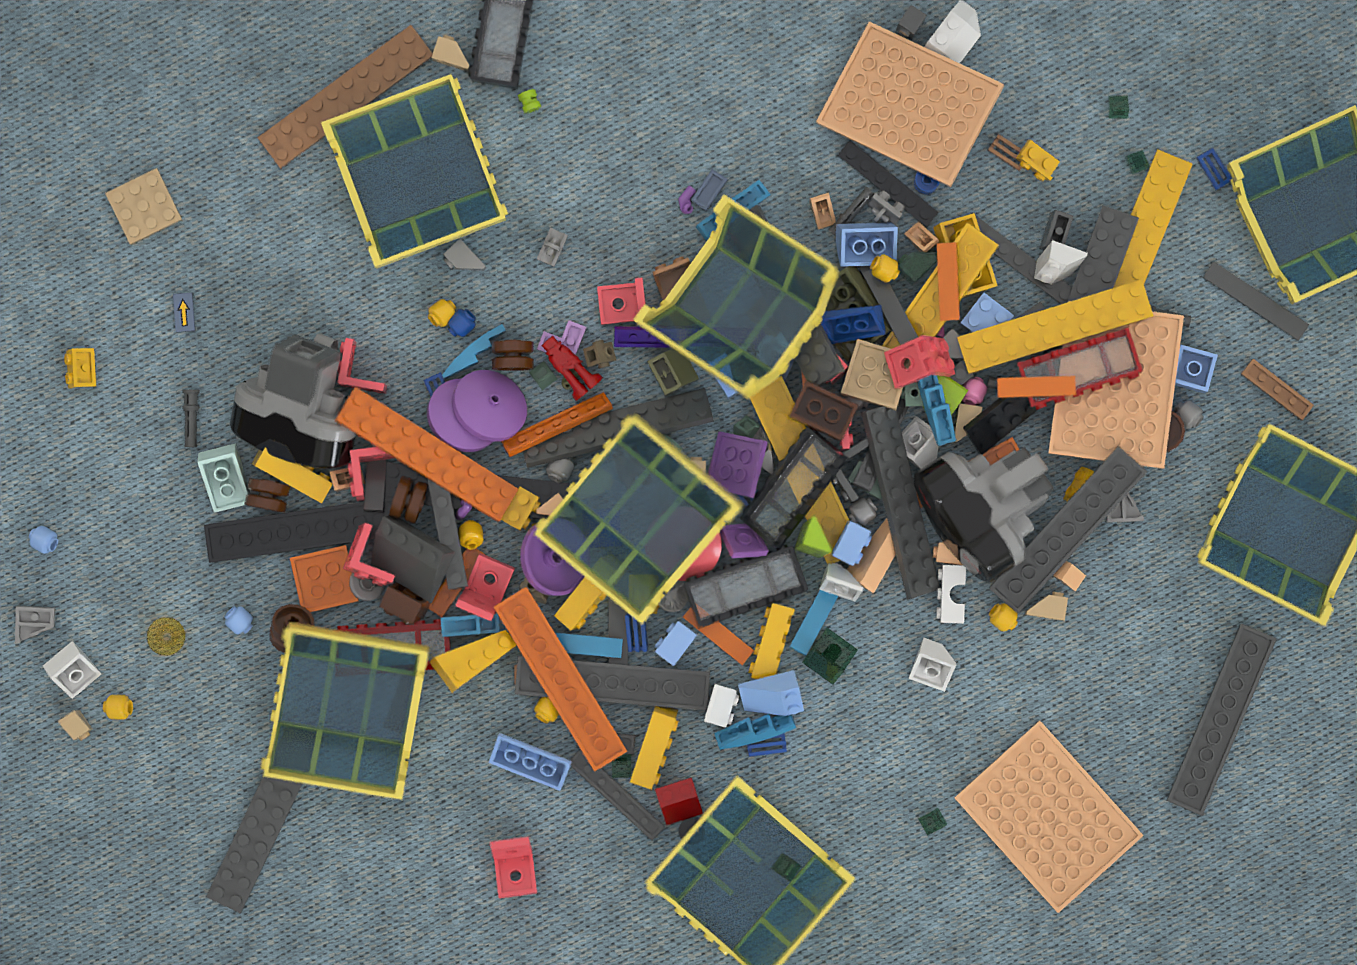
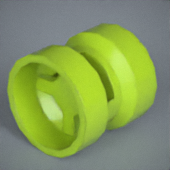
[517,89,542,114]

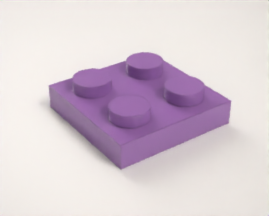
[720,524,768,558]

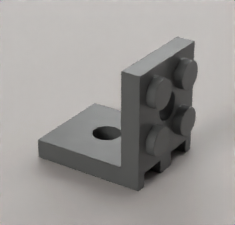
[827,438,869,504]

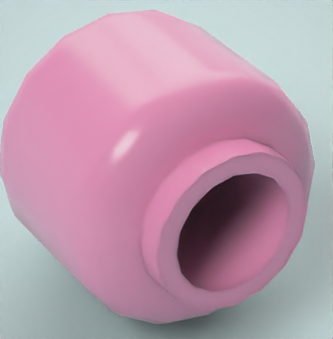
[962,377,987,406]

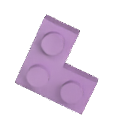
[537,320,587,355]

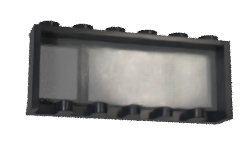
[468,0,533,90]
[740,427,849,548]
[683,544,808,629]

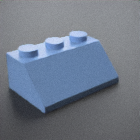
[836,222,898,267]

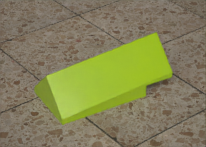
[794,516,832,558]

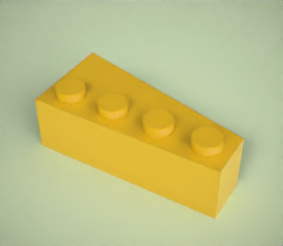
[251,447,333,503]
[554,554,628,631]
[748,603,795,679]
[430,630,517,693]
[630,706,679,790]

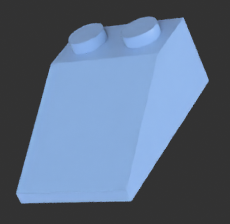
[738,670,804,716]

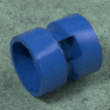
[914,172,939,195]

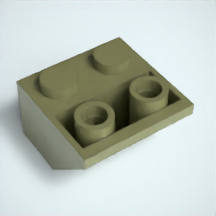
[647,349,699,397]

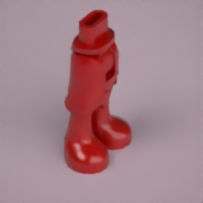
[541,336,603,401]

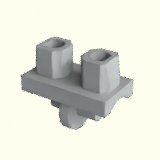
[868,190,904,225]
[537,227,568,267]

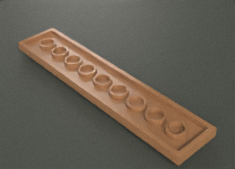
[258,25,433,169]

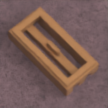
[988,134,1022,171]

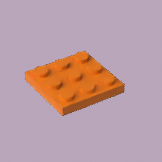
[290,545,359,613]

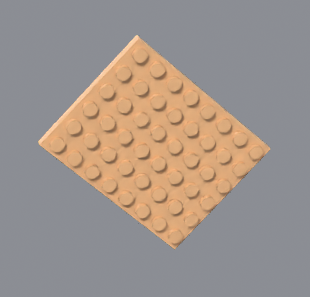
[816,22,1004,187]
[1048,301,1184,469]
[954,720,1144,913]

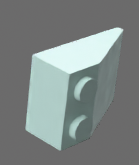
[197,443,249,513]

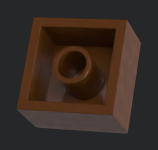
[379,582,431,625]

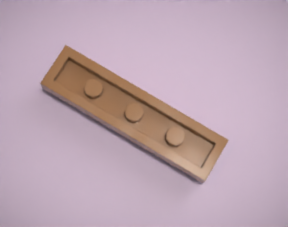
[1241,359,1314,421]

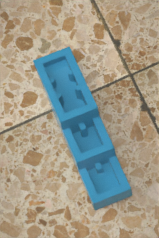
[695,180,771,241]
[442,324,506,380]
[917,375,956,446]
[789,590,838,656]
[441,613,508,637]
[555,633,623,658]
[714,714,797,750]

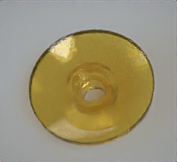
[147,617,185,656]

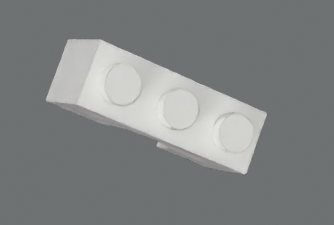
[936,565,966,624]

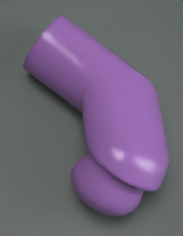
[678,186,696,214]
[455,500,472,521]

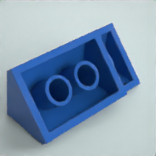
[821,305,886,344]

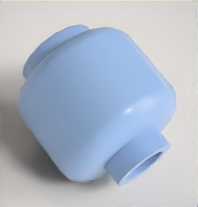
[29,526,58,554]
[224,606,253,635]

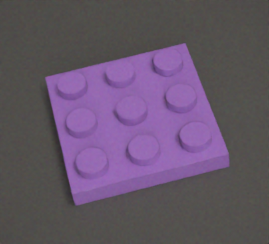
[705,431,768,498]

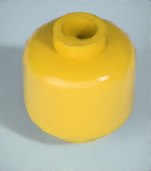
[870,254,900,283]
[428,299,456,327]
[458,520,484,550]
[989,603,1018,632]
[103,694,133,720]
[534,697,559,724]

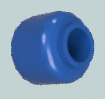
[448,309,476,337]

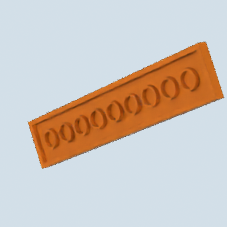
[334,387,518,522]
[494,587,627,772]

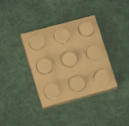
[105,168,182,245]
[841,339,911,411]

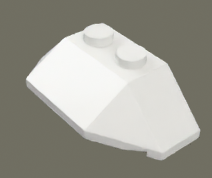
[924,0,981,63]

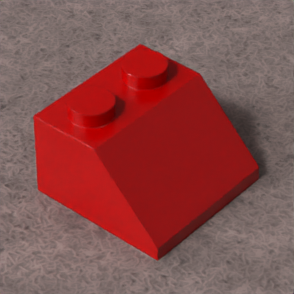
[655,777,703,825]

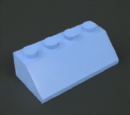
[489,733,572,791]

